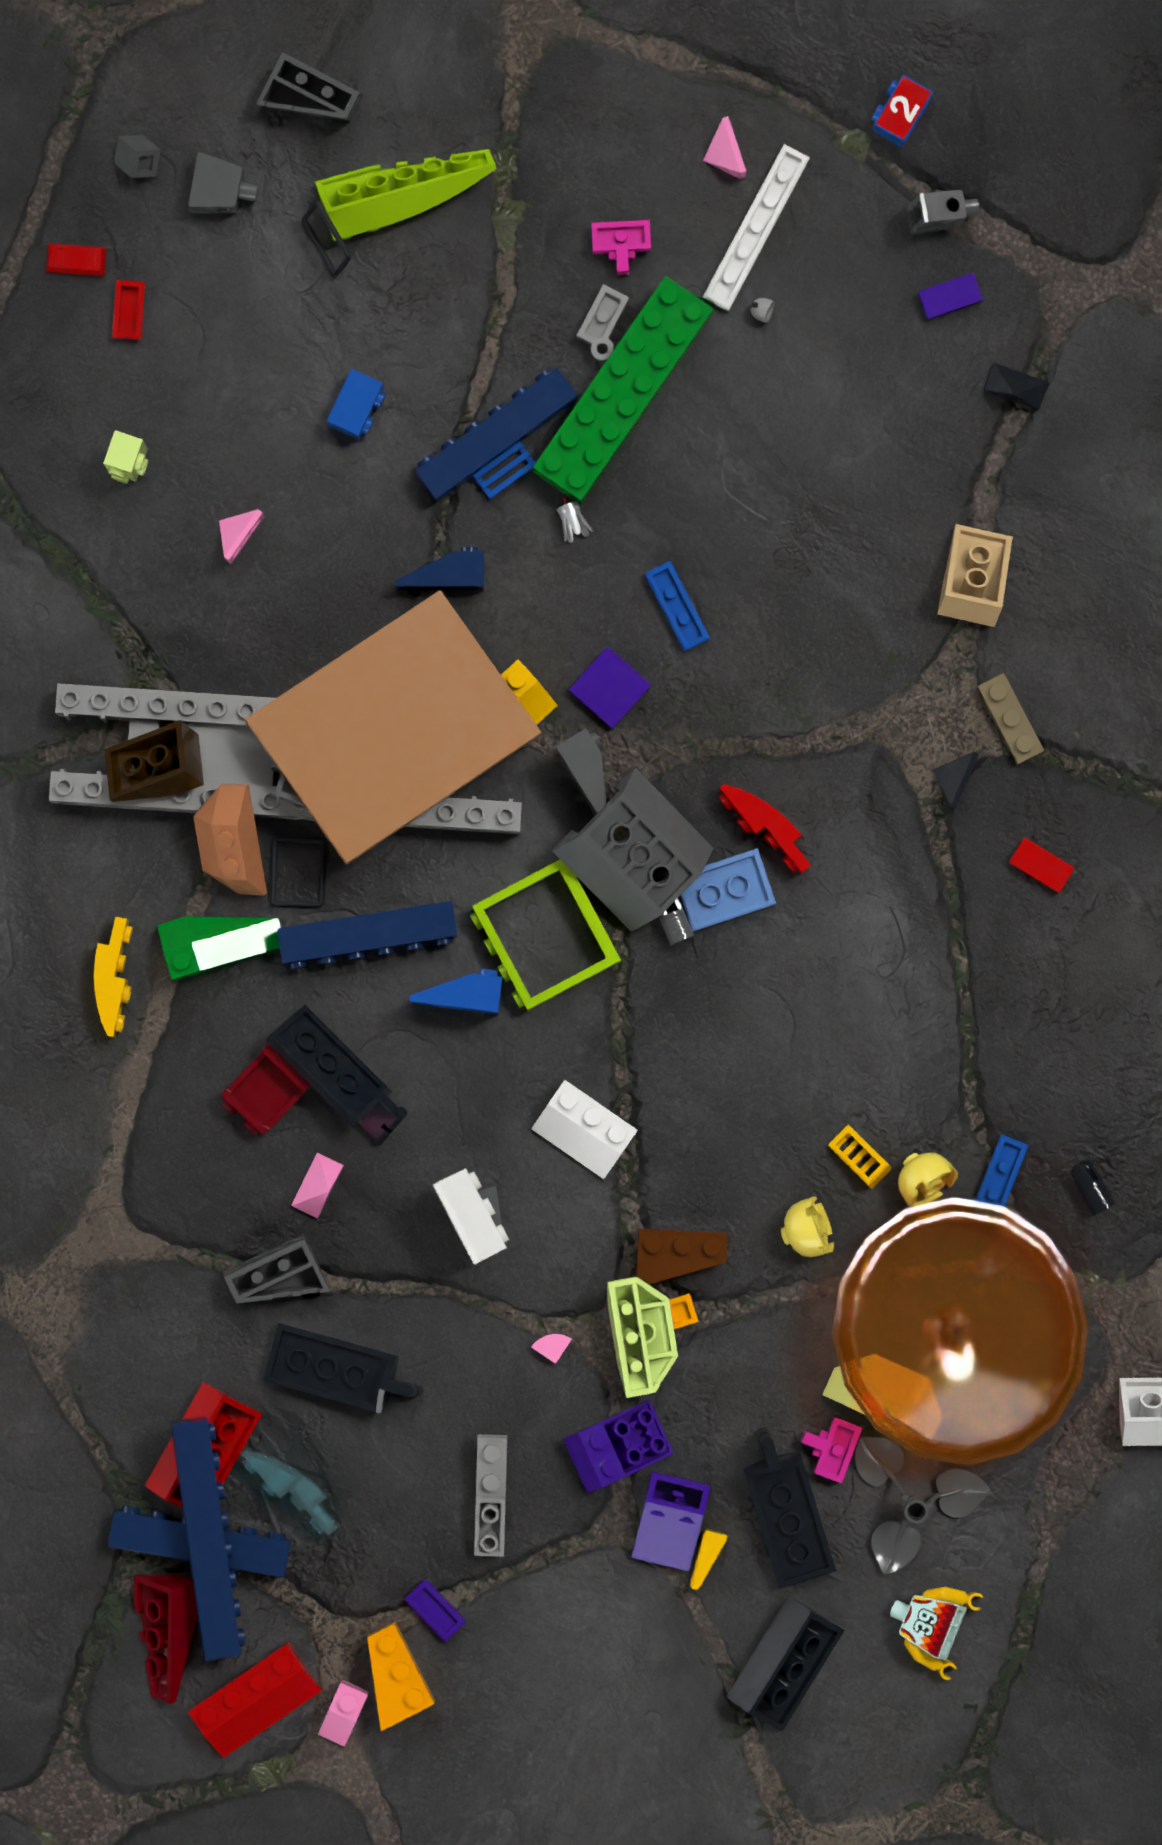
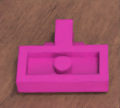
[591,220,651,276]
[800,1417,862,1484]

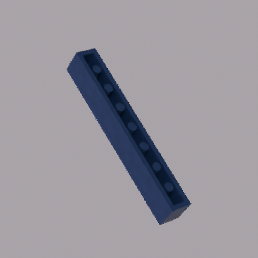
[170,1416,245,1661]

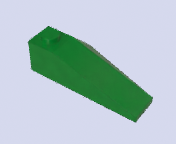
[157,916,281,981]

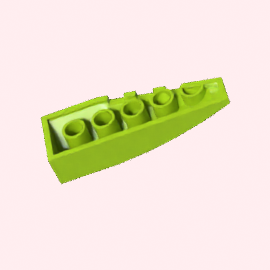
[315,149,496,241]

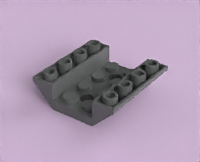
[551,767,713,932]

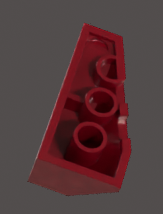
[134,1574,198,1704]

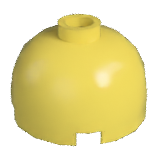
[898,1152,958,1209]
[781,1196,834,1257]

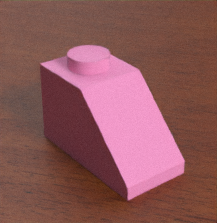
[318,1679,369,1747]

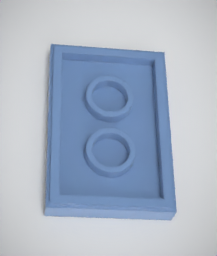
[680,848,776,932]

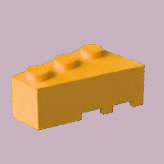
[367,1621,435,1731]

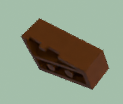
[636,1229,728,1285]

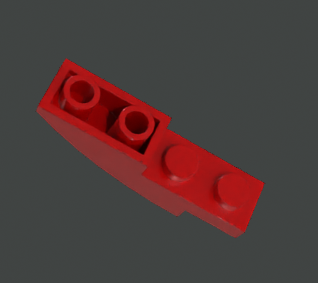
[718,784,811,875]

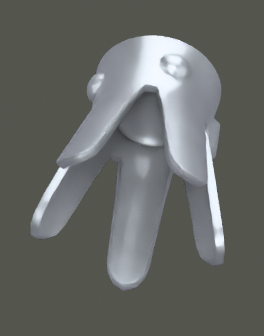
[557,498,593,543]

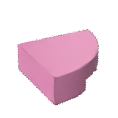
[531,1334,572,1364]

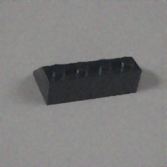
[726,1596,845,1731]

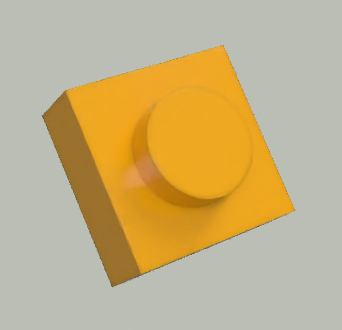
[669,1293,699,1329]

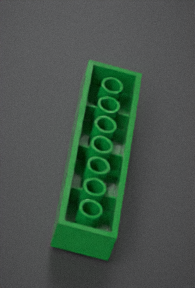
[533,276,714,505]

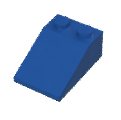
[409,969,503,1015]

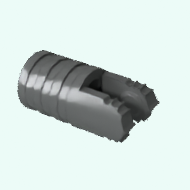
[658,898,695,946]

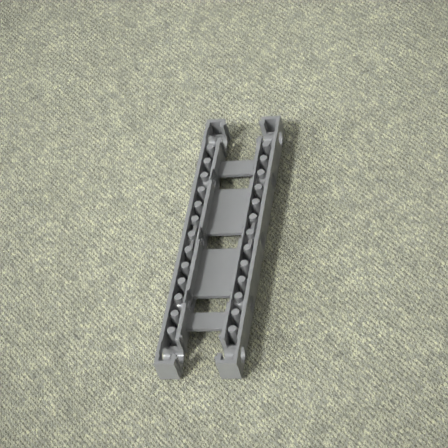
[49,683,526,835]

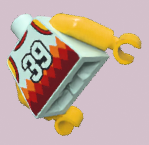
[890,1587,983,1680]

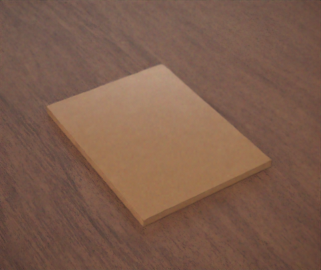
[245,590,542,865]

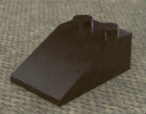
[105,720,204,802]

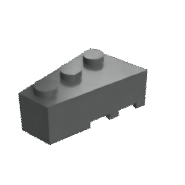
[256,52,364,121]

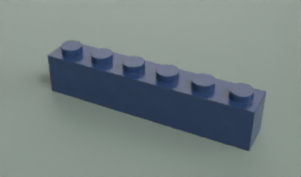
[415,368,578,503]
[277,901,458,969]
[108,1505,292,1577]

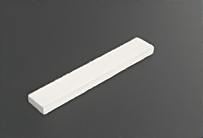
[703,144,810,312]

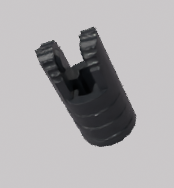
[1070,1160,1116,1216]

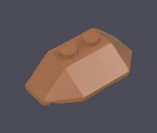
[193,783,267,895]

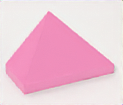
[703,116,746,179]
[219,509,264,564]
[291,1153,344,1218]

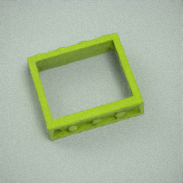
[470,860,621,1011]

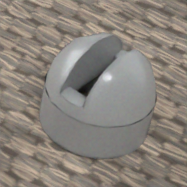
[750,298,774,323]

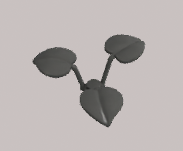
[855,1436,990,1574]

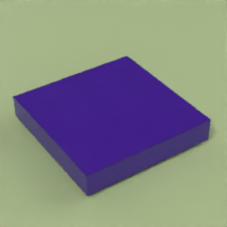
[569,646,651,729]

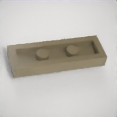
[977,673,1044,765]

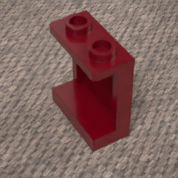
[221,1043,311,1135]

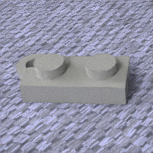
[576,284,629,361]

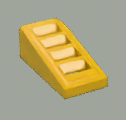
[828,1124,892,1189]
[689,1529,728,1590]

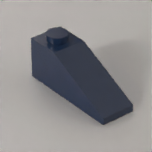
[395,546,484,590]

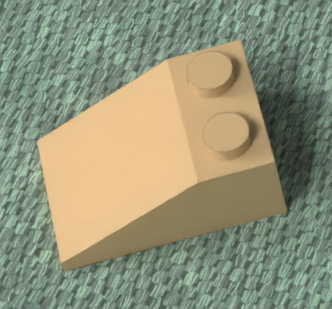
[938,524,1013,627]

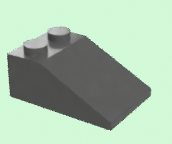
[556,728,606,816]

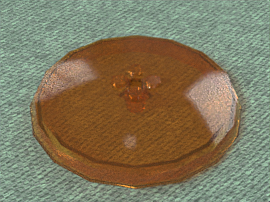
[832,1197,1089,1465]

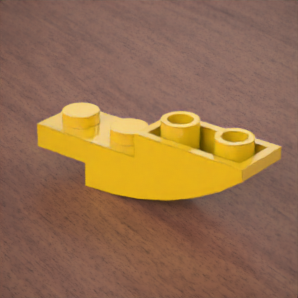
[94,916,133,1038]

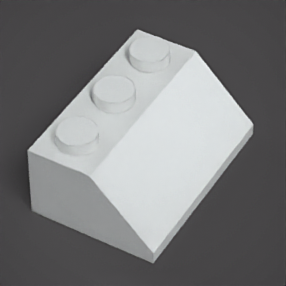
[532,1080,638,1179]
[433,1169,509,1265]
[1119,1378,1162,1446]

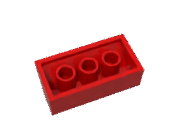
[145,1382,262,1507]
[188,1641,322,1758]

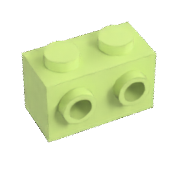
[103,430,148,484]

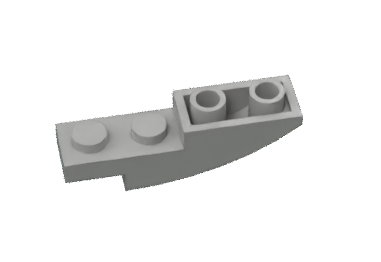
[474,1434,507,1557]

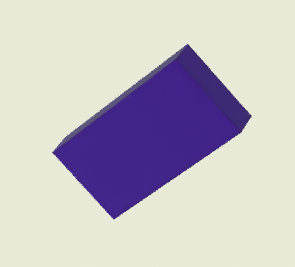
[918,273,983,320]
[404,1578,466,1642]

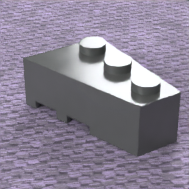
[224,1234,330,1304]

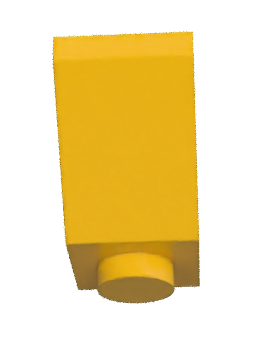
[501,659,558,725]

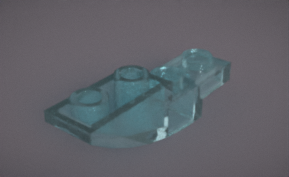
[241,1449,338,1536]

